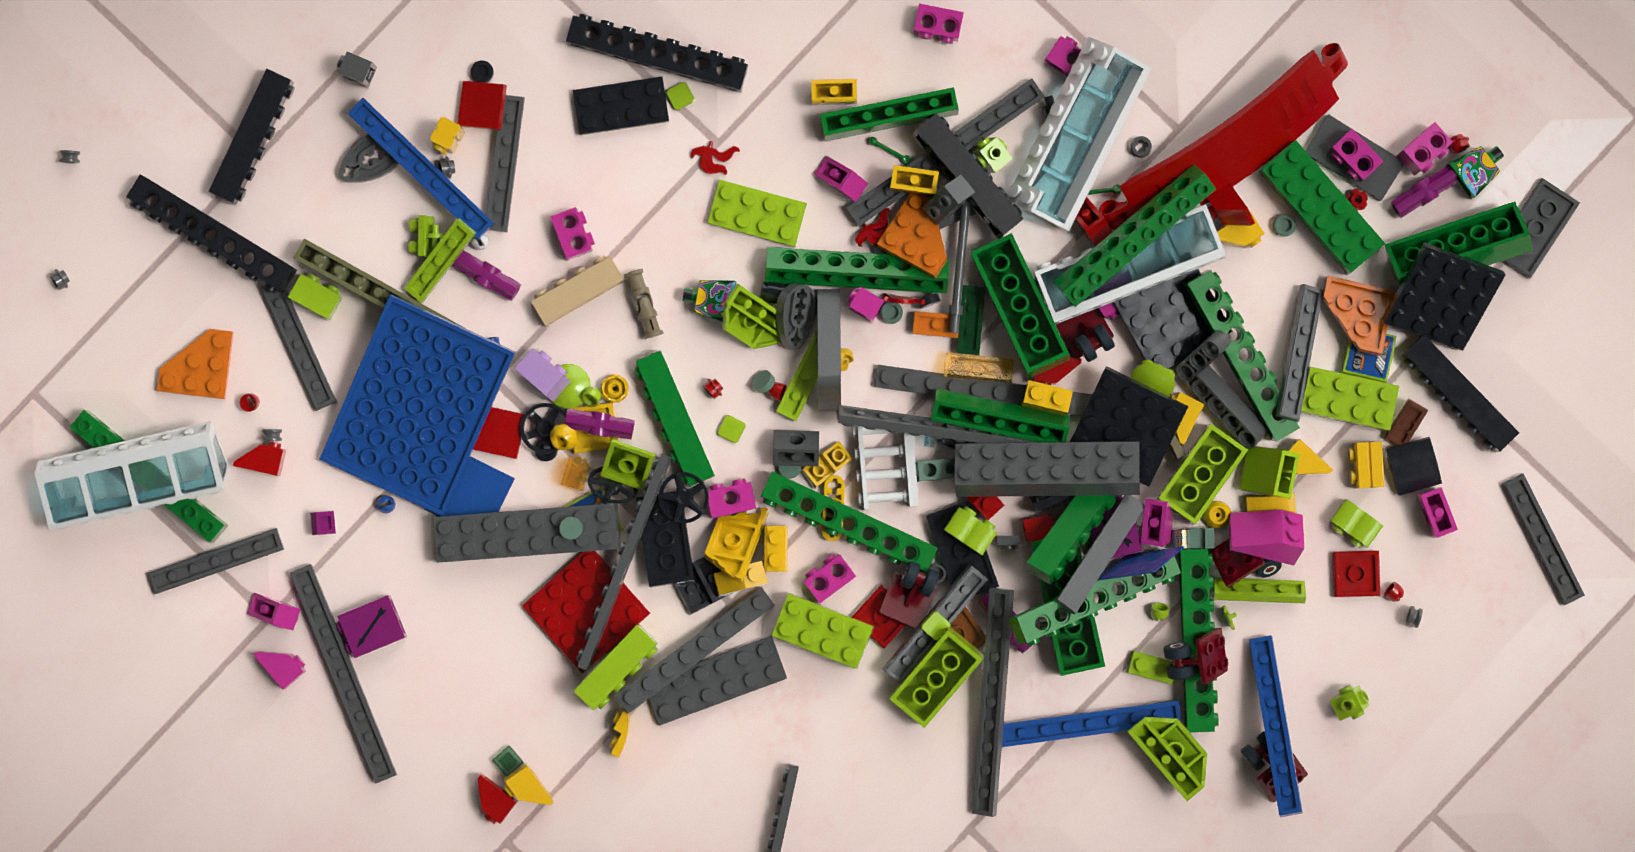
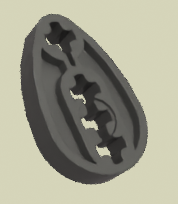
[339,134,398,183]
[776,283,817,350]

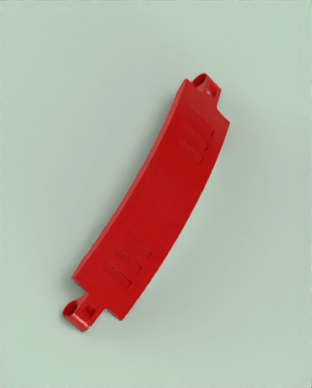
[1099,43,1348,230]

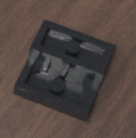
[1385,437,1442,496]
[674,556,733,615]

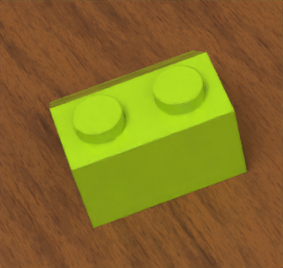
[600,439,655,490]

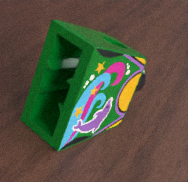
[1446,146,1504,199]
[682,280,737,323]

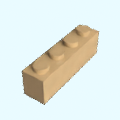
[531,255,625,326]

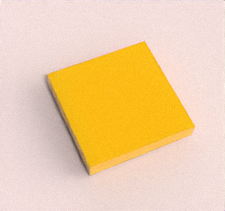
[571,403,618,454]

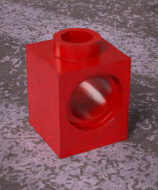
[1022,514,1056,542]

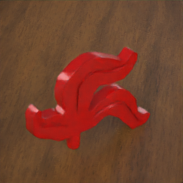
[691,141,740,175]
[855,208,890,247]
[883,293,925,305]

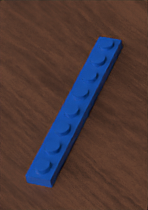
[347,98,495,239]
[1249,635,1303,818]
[1002,700,1182,747]

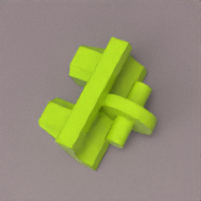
[409,215,445,257]

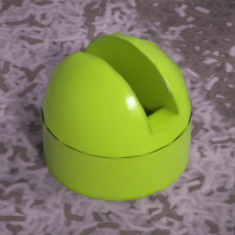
[581,387,601,407]
[1151,602,1170,622]

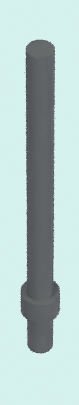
[949,201,970,333]

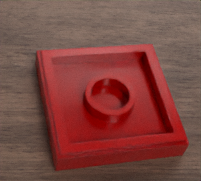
[457,81,507,130]
[473,407,526,459]
[1333,550,1381,597]
[852,585,906,649]

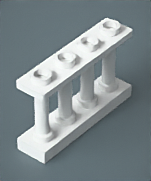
[853,425,919,511]

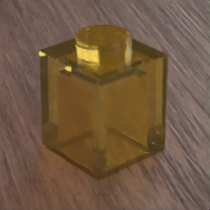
[561,455,592,491]

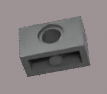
[337,51,377,88]
[923,175,975,225]
[773,430,819,466]

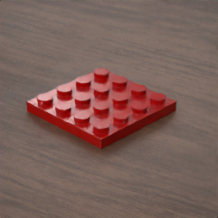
[522,551,651,674]

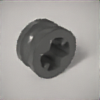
[1131,136,1152,158]
[59,150,80,164]
[262,429,282,441]
[1406,606,1423,628]

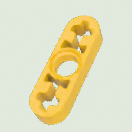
[822,475,845,541]

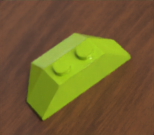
[722,283,782,349]
[1128,717,1208,801]

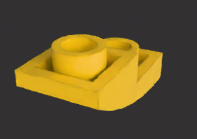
[801,441,853,489]
[1246,492,1297,513]
[609,709,630,758]

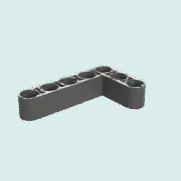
[817,289,841,411]
[1176,330,1267,448]

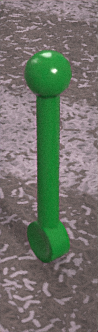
[868,137,911,165]
[1088,184,1122,195]

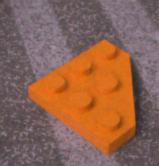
[877,193,947,279]
[1322,275,1394,357]
[157,329,234,399]

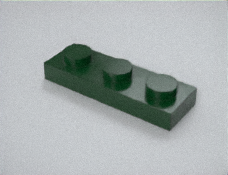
[957,285,985,355]

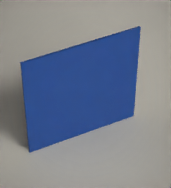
[424,456,515,517]
[1097,546,1184,581]

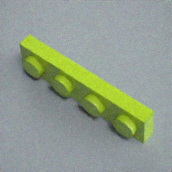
[404,218,476,303]
[776,330,818,422]
[1213,577,1306,604]

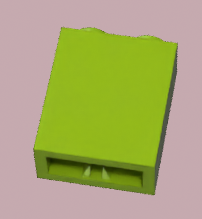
[1239,446,1300,499]

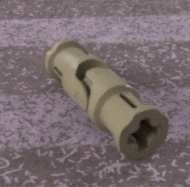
[624,269,664,339]

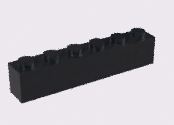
[208,68,295,205]
[912,113,1024,239]
[1401,335,1519,452]

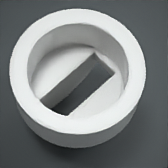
[470,234,489,250]

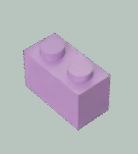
[515,348,571,402]

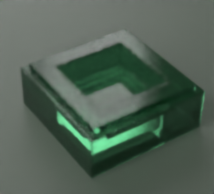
[492,745,524,777]

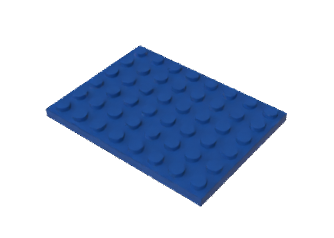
[319,294,516,516]

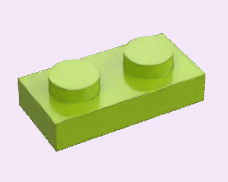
[1127,651,1173,685]

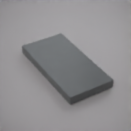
[1305,114,1404,201]
[1503,178,1580,279]

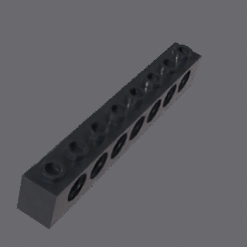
[566,14,749,93]
[126,174,297,293]

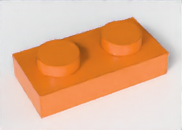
[912,311,960,338]

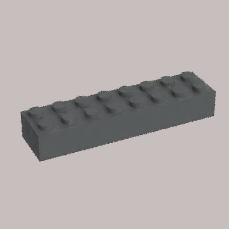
[954,442,1140,497]
[433,503,621,563]

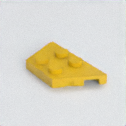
[704,508,769,584]

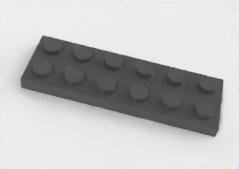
[649,636,787,726]

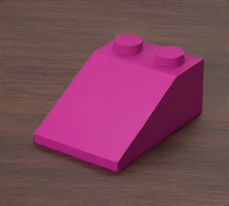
[1229,509,1305,566]

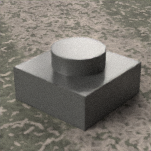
[996,536,1020,550]

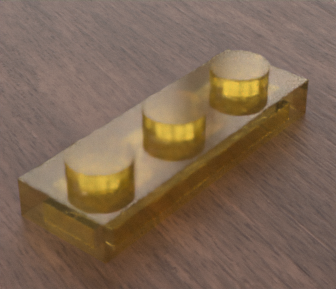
[944,352,1014,383]

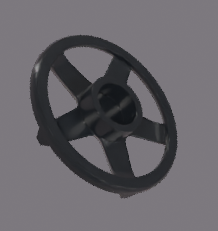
[520,403,566,454]
[588,467,638,504]
[658,472,709,523]

